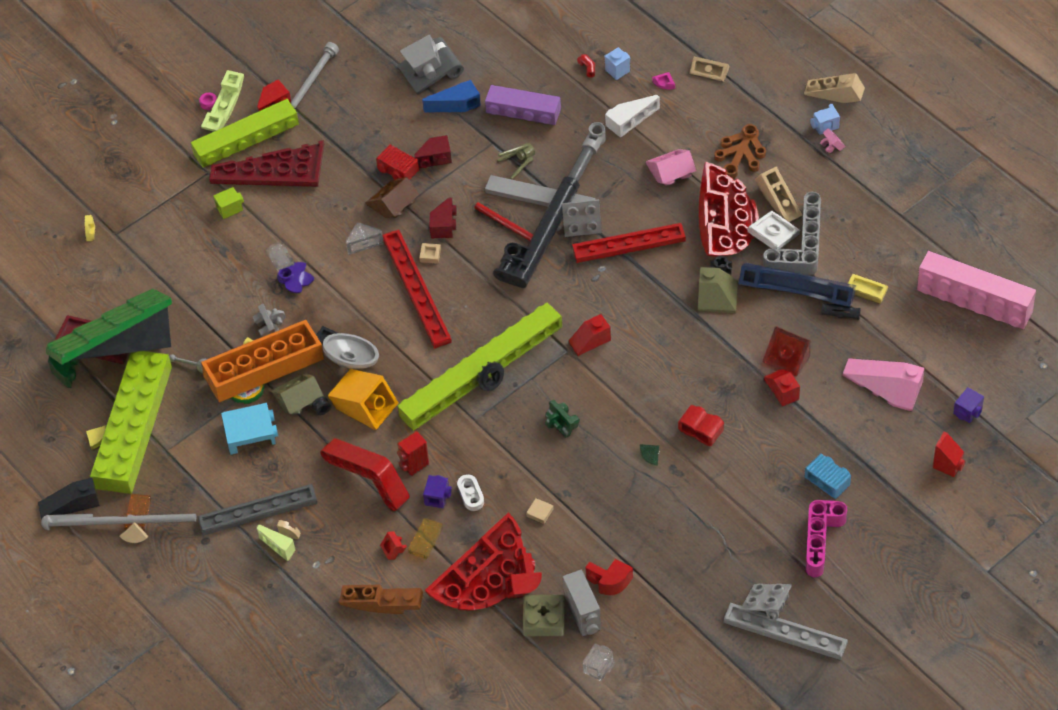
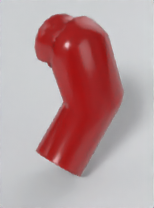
[577,54,595,78]

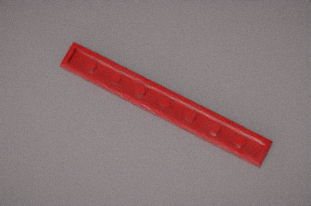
[382,229,452,349]

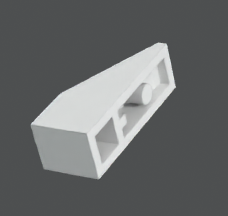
[605,95,660,138]

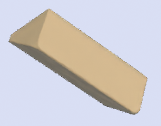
[689,56,730,82]

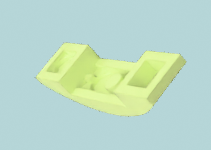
[201,70,244,131]

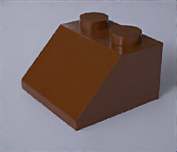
[365,177,419,218]

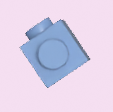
[605,47,630,80]

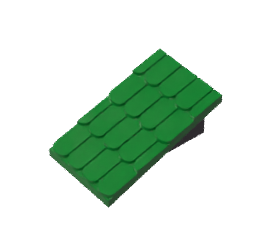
[46,289,172,365]

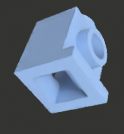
[810,104,840,135]

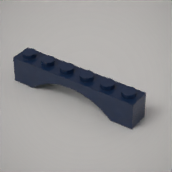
[738,263,856,306]

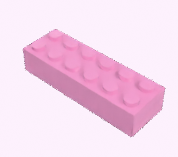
[917,251,1036,329]

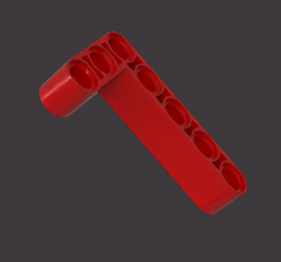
[320,438,410,511]

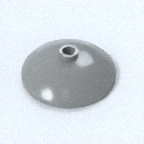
[322,333,379,369]

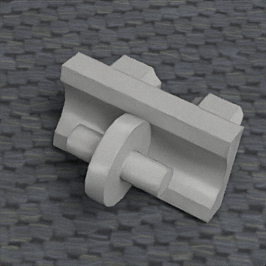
[253,304,286,337]

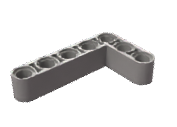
[763,191,821,275]

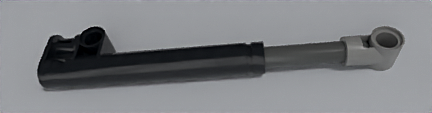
[493,122,606,288]

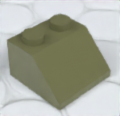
[270,373,323,415]

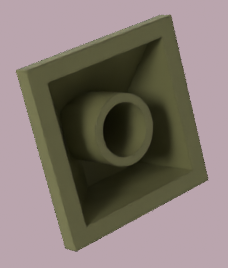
[698,267,738,313]

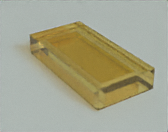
[408,518,443,559]

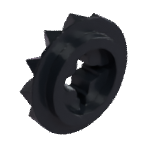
[476,361,504,391]

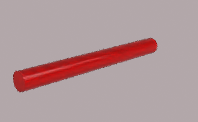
[474,202,533,241]

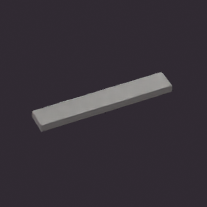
[485,175,595,207]
[724,603,848,660]

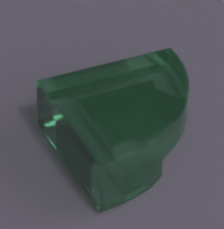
[640,444,660,466]

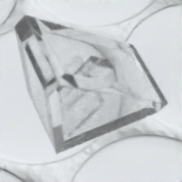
[346,222,384,255]

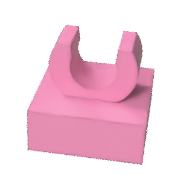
[820,128,845,153]

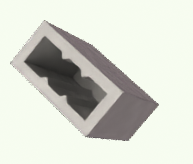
[563,569,601,636]

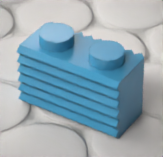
[804,454,851,499]

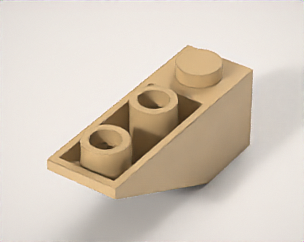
[804,73,865,103]

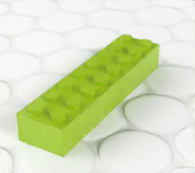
[90,351,172,494]

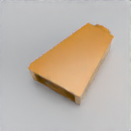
[328,369,399,430]

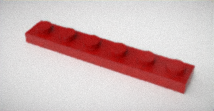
[572,223,686,263]

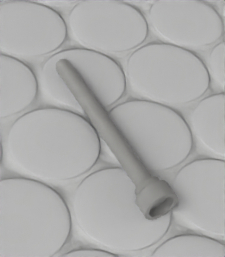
[291,42,339,108]

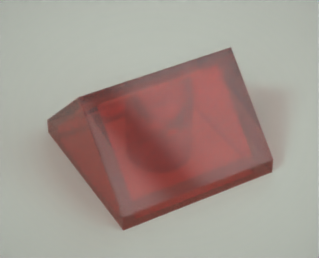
[762,326,811,376]

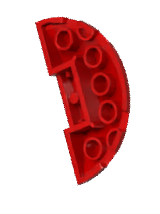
[699,162,759,257]
[424,512,526,611]

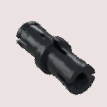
[821,303,861,320]

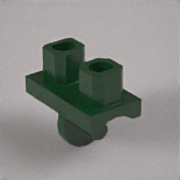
[545,400,580,438]

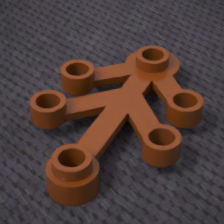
[714,124,766,179]

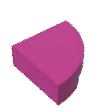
[652,72,675,90]

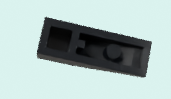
[38,478,100,520]

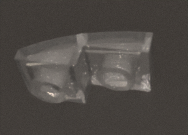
[265,243,295,271]

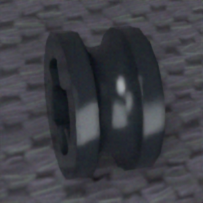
[312,396,332,416]

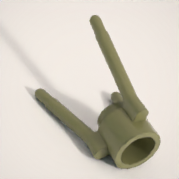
[497,143,535,180]

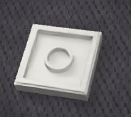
[747,211,800,249]

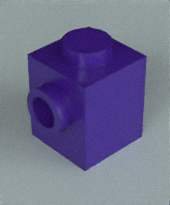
[953,387,984,423]
[423,475,452,508]

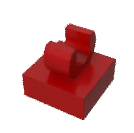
[380,531,407,560]

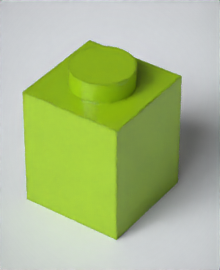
[213,187,244,219]

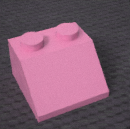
[646,149,696,185]

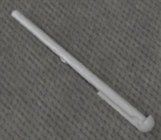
[41,514,196,530]

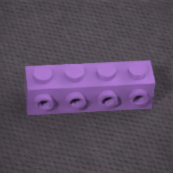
[485,85,561,125]

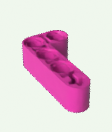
[806,500,847,577]

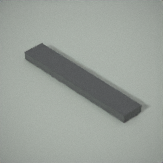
[197,484,317,536]

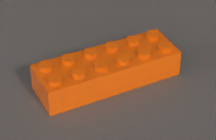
[201,320,324,402]

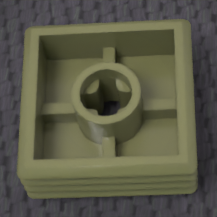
[523,594,565,636]

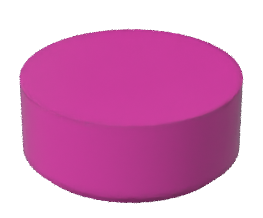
[199,93,217,110]

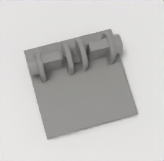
[562,199,602,237]
[740,584,792,621]

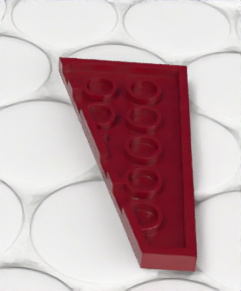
[209,140,325,187]

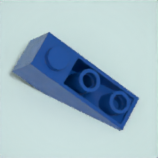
[422,80,481,113]

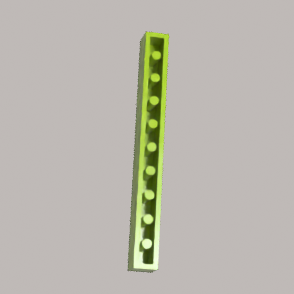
[398,303,562,431]

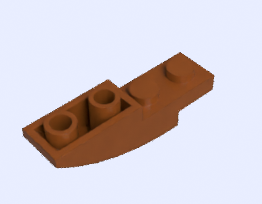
[339,584,424,614]

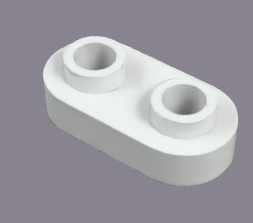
[457,475,484,511]

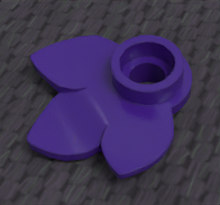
[277,262,314,293]

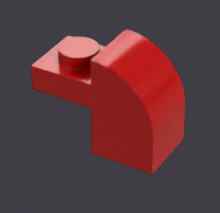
[505,553,542,599]
[585,559,633,595]

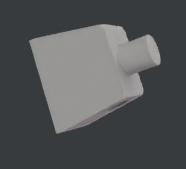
[400,34,441,79]

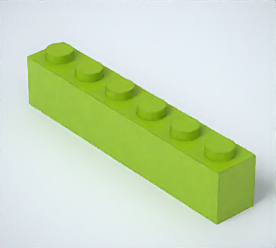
[191,99,299,168]

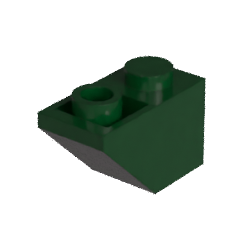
[48,356,79,388]

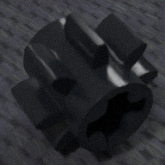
[710,256,732,275]

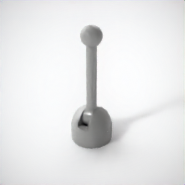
[169,354,207,374]

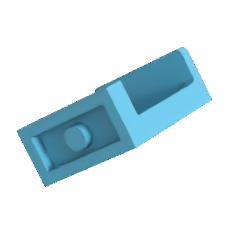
[221,403,278,455]

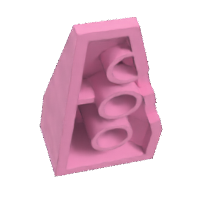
[843,359,924,411]

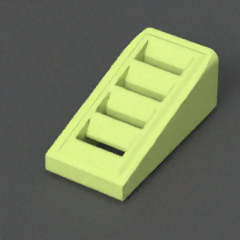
[257,525,295,561]

